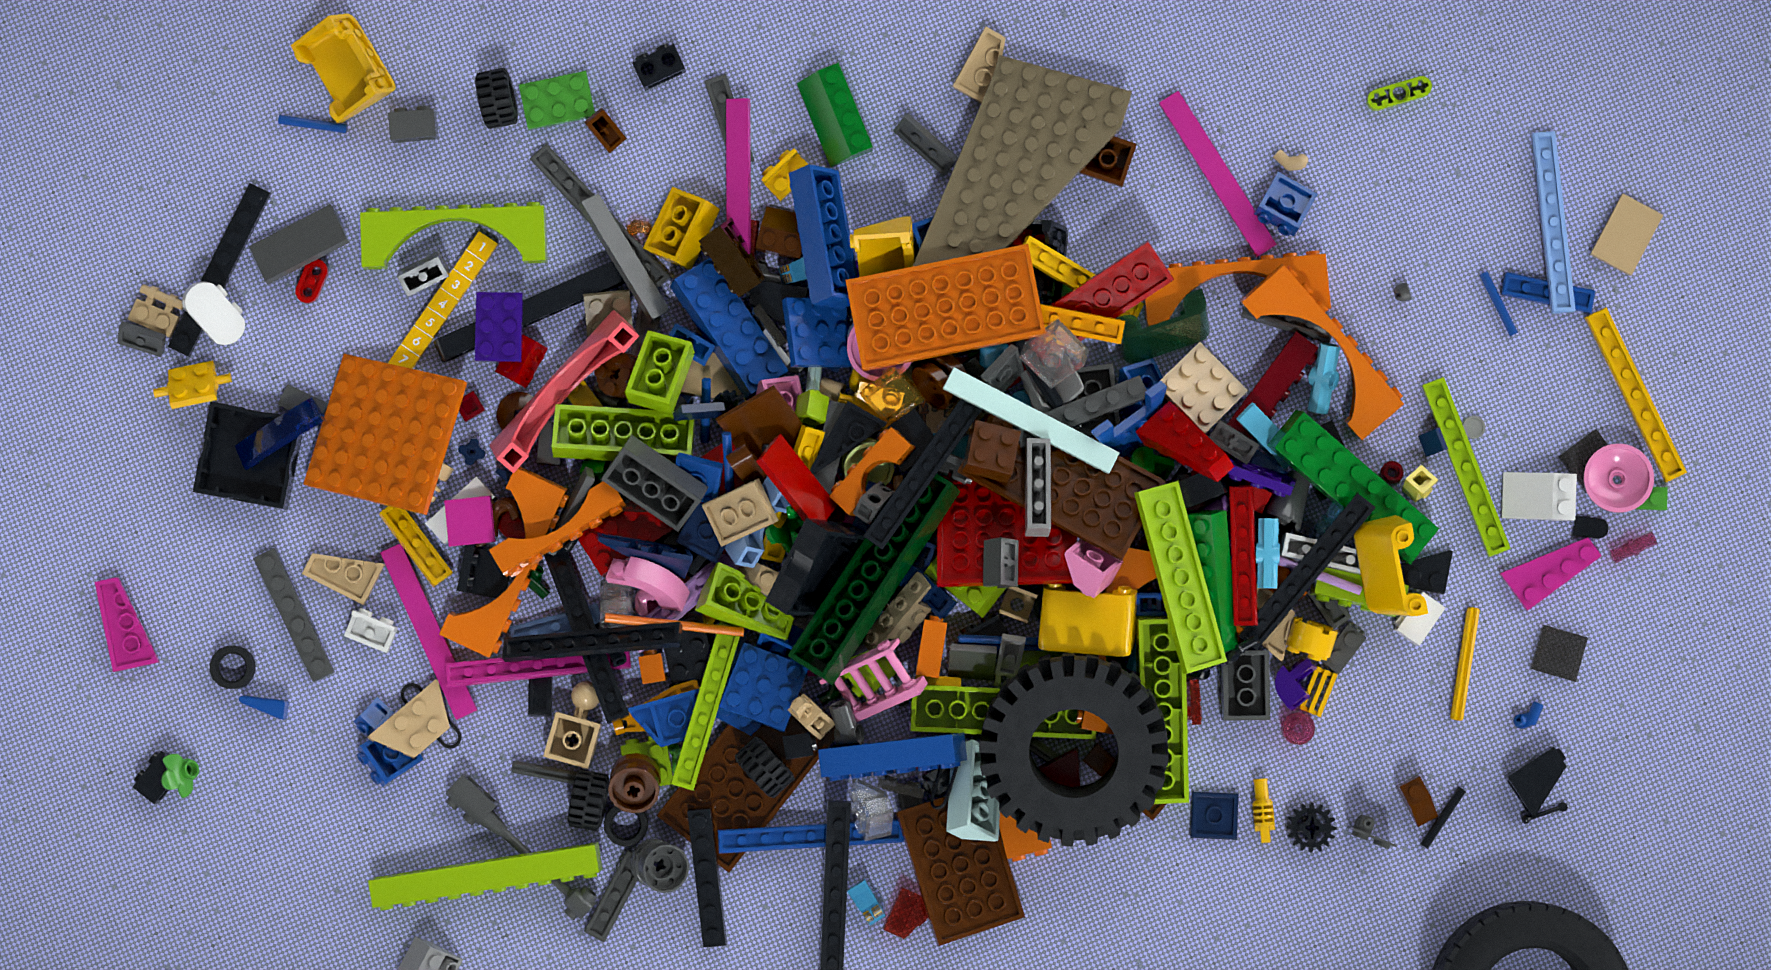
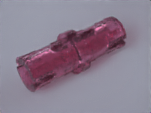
[1609,531,1658,564]

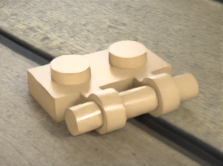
[128,284,184,338]

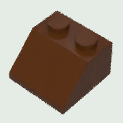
[1079,136,1137,187]
[755,206,802,260]

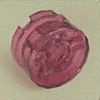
[1281,712,1315,745]

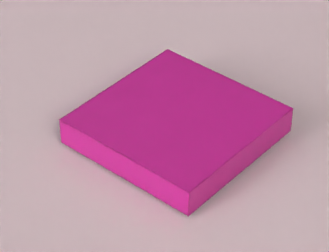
[444,496,496,547]

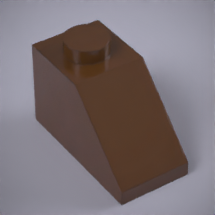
[1396,775,1438,827]

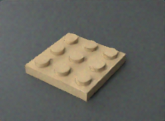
[1160,342,1248,433]

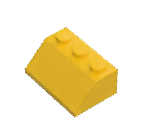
[643,187,720,270]

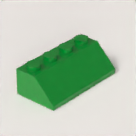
[797,62,873,168]

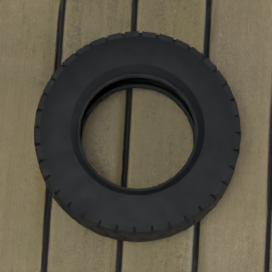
[1432,901,1628,970]

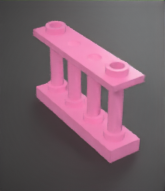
[819,638,928,723]

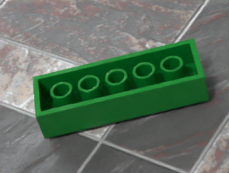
[1186,510,1238,652]

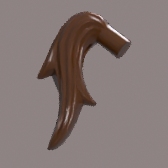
[474,497,520,548]

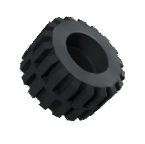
[475,67,518,129]
[735,737,794,798]
[568,769,609,831]

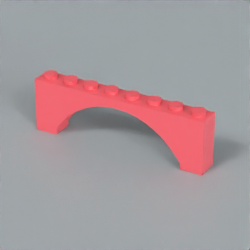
[489,310,639,473]

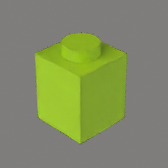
[795,389,830,428]

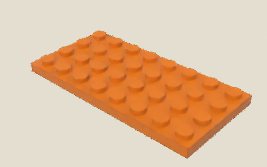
[846,244,1046,371]

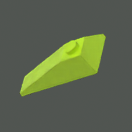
[695,562,794,640]

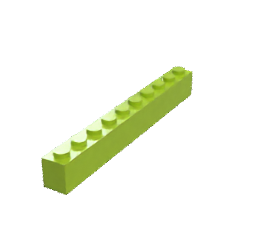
[368,842,603,911]

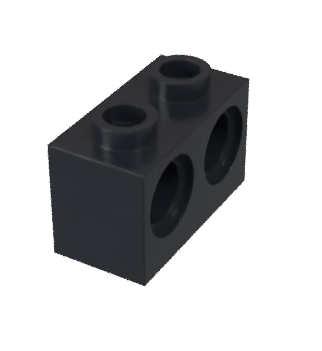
[632,43,686,91]

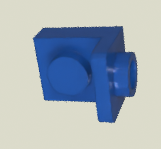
[353,697,394,736]

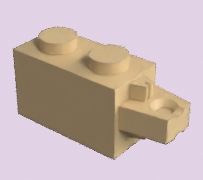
[788,693,835,740]

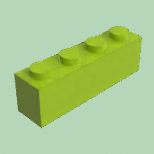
[1310,567,1409,617]

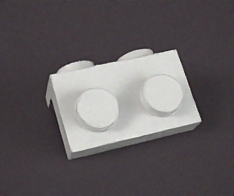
[344,608,398,653]

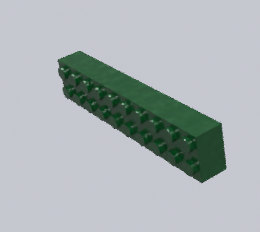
[788,474,961,685]

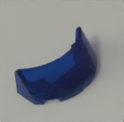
[235,397,326,470]

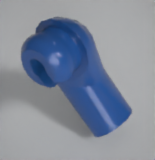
[1513,701,1544,729]

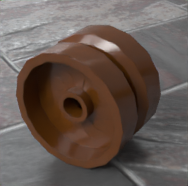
[912,354,968,410]
[608,753,661,813]

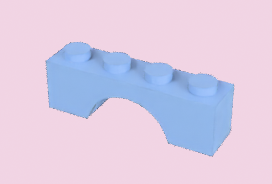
[725,476,791,568]

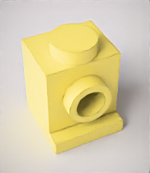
[1402,465,1438,502]

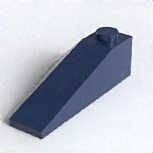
[596,532,693,579]

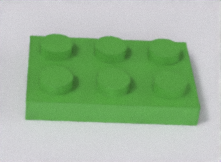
[519,71,595,130]

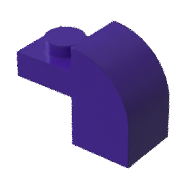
[1275,658,1317,711]

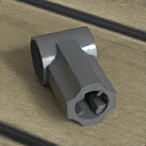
[829,699,864,747]

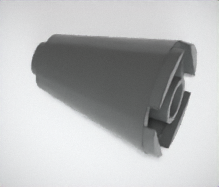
[1258,470,1310,535]

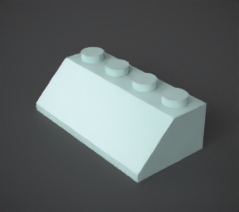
[946,739,1000,841]

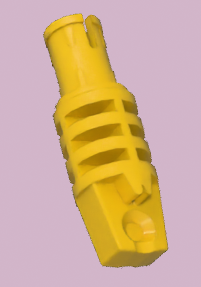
[1252,778,1275,843]

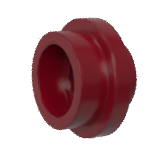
[1380,461,1404,484]

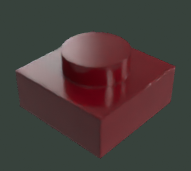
[459,391,486,423]

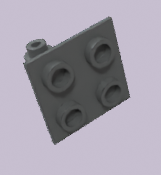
[1347,815,1397,849]

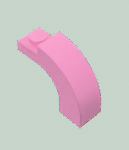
[605,556,690,612]

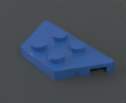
[627,688,699,747]

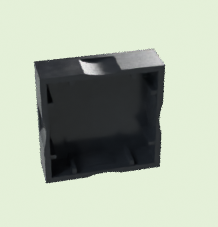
[192,401,306,510]
[765,518,865,616]

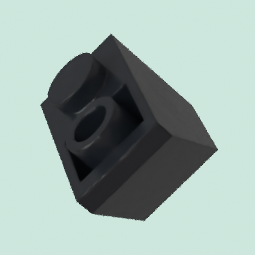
[133,750,170,804]

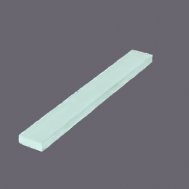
[943,367,1119,474]

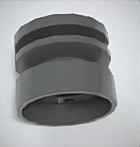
[630,838,689,893]

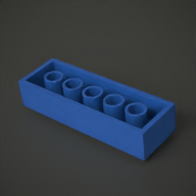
[789,164,858,309]
[670,258,789,400]
[818,732,967,781]

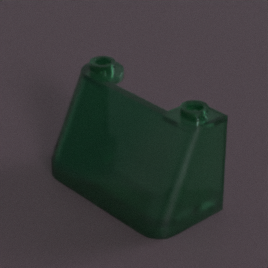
[1116,288,1210,364]

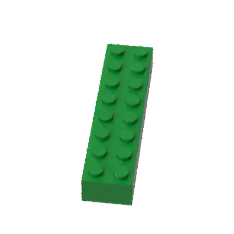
[1267,410,1439,564]

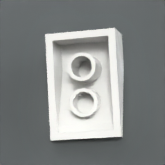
[1501,472,1577,521]

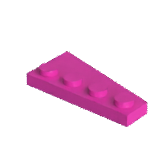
[1499,537,1602,611]
[94,577,160,672]

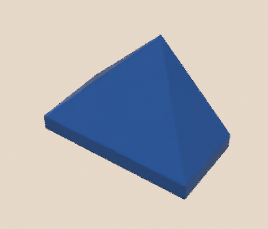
[669,323,716,366]

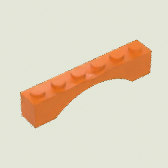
[489,481,626,577]

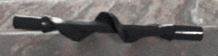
[1186,635,1260,683]

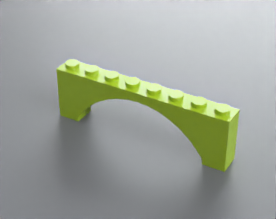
[360,202,548,270]

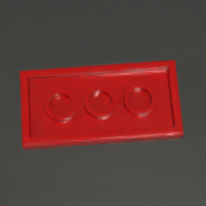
[756,434,837,521]

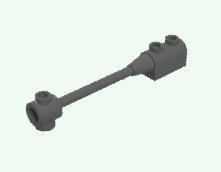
[445,773,598,920]

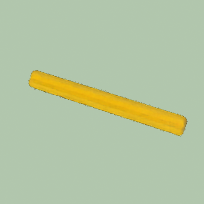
[1450,607,1480,721]

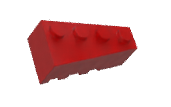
[1136,401,1235,482]

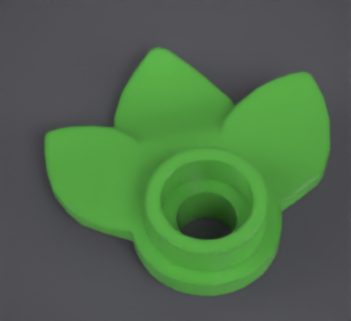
[161,754,199,798]

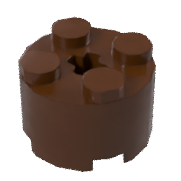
[594,352,638,400]

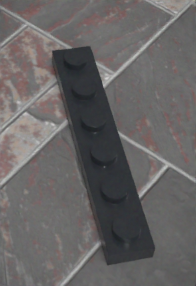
[687,807,727,948]

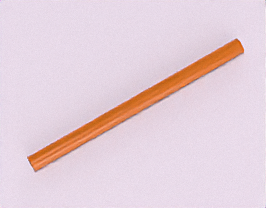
[604,613,744,637]

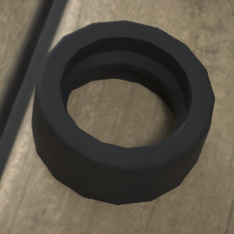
[210,646,256,689]
[604,806,648,846]

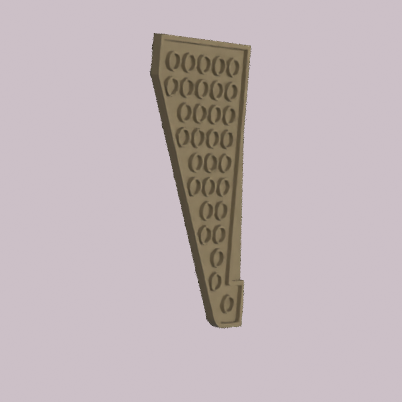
[913,55,1132,266]

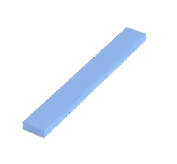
[1531,131,1576,314]

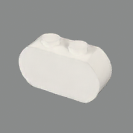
[182,281,245,345]

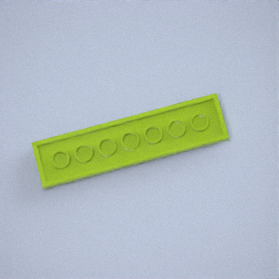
[1134,481,1227,674]

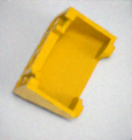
[290,13,396,123]
[850,216,915,277]
[1354,515,1428,616]
[1038,583,1137,657]

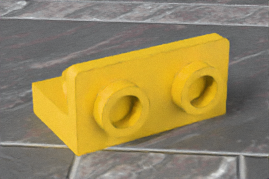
[761,148,808,202]

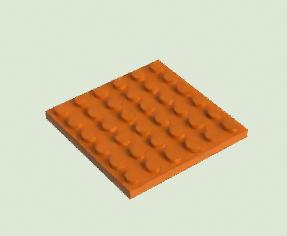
[303,354,467,515]

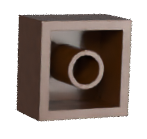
[962,420,1021,483]

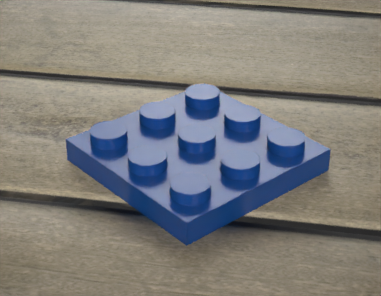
[782,298,852,367]
[719,643,808,732]

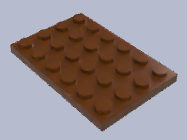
[895,796,1025,946]

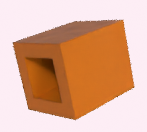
[638,649,667,684]

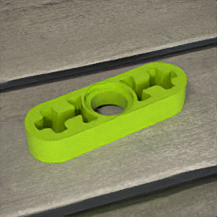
[1366,76,1432,111]

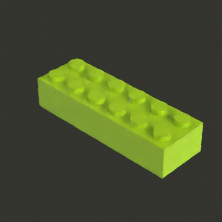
[551,404,695,464]

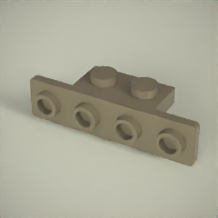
[862,572,932,651]

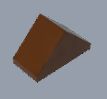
[584,107,627,153]

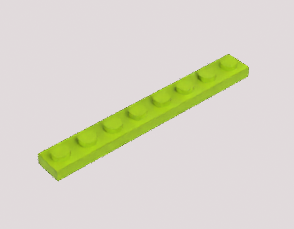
[1421,377,1511,557]
[671,621,740,791]

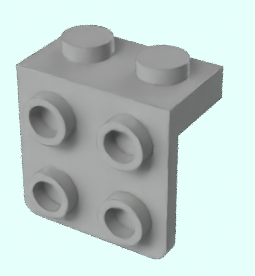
[1020,354,1084,413]

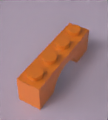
[829,427,916,517]

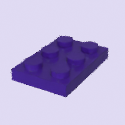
[475,292,523,362]
[1228,456,1297,497]

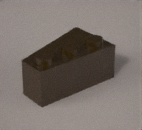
[699,217,765,298]

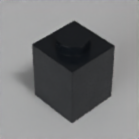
[782,732,818,760]

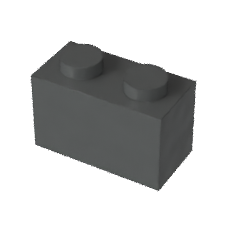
[388,106,439,143]
[397,250,450,297]

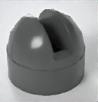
[1393,282,1412,302]

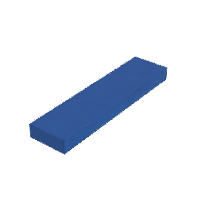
[1500,272,1596,314]

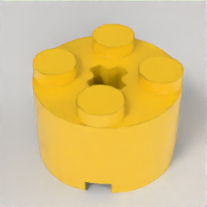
[1286,617,1338,661]

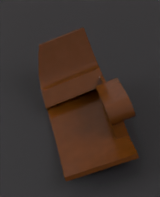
[716,385,844,533]

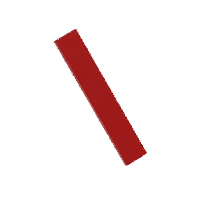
[1229,486,1258,626]

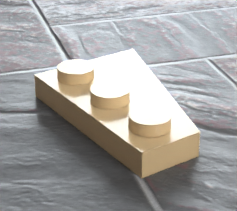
[952,27,1006,104]
[302,553,385,605]

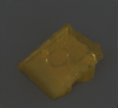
[859,366,925,425]

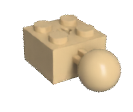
[543,681,603,769]

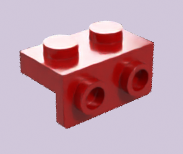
[495,334,548,388]

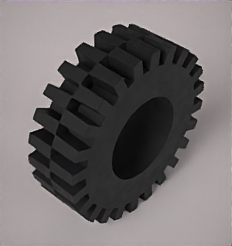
[979,652,1168,847]

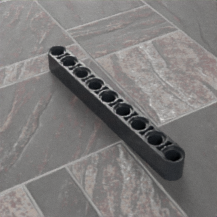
[433,261,625,363]

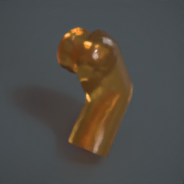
[627,219,653,238]

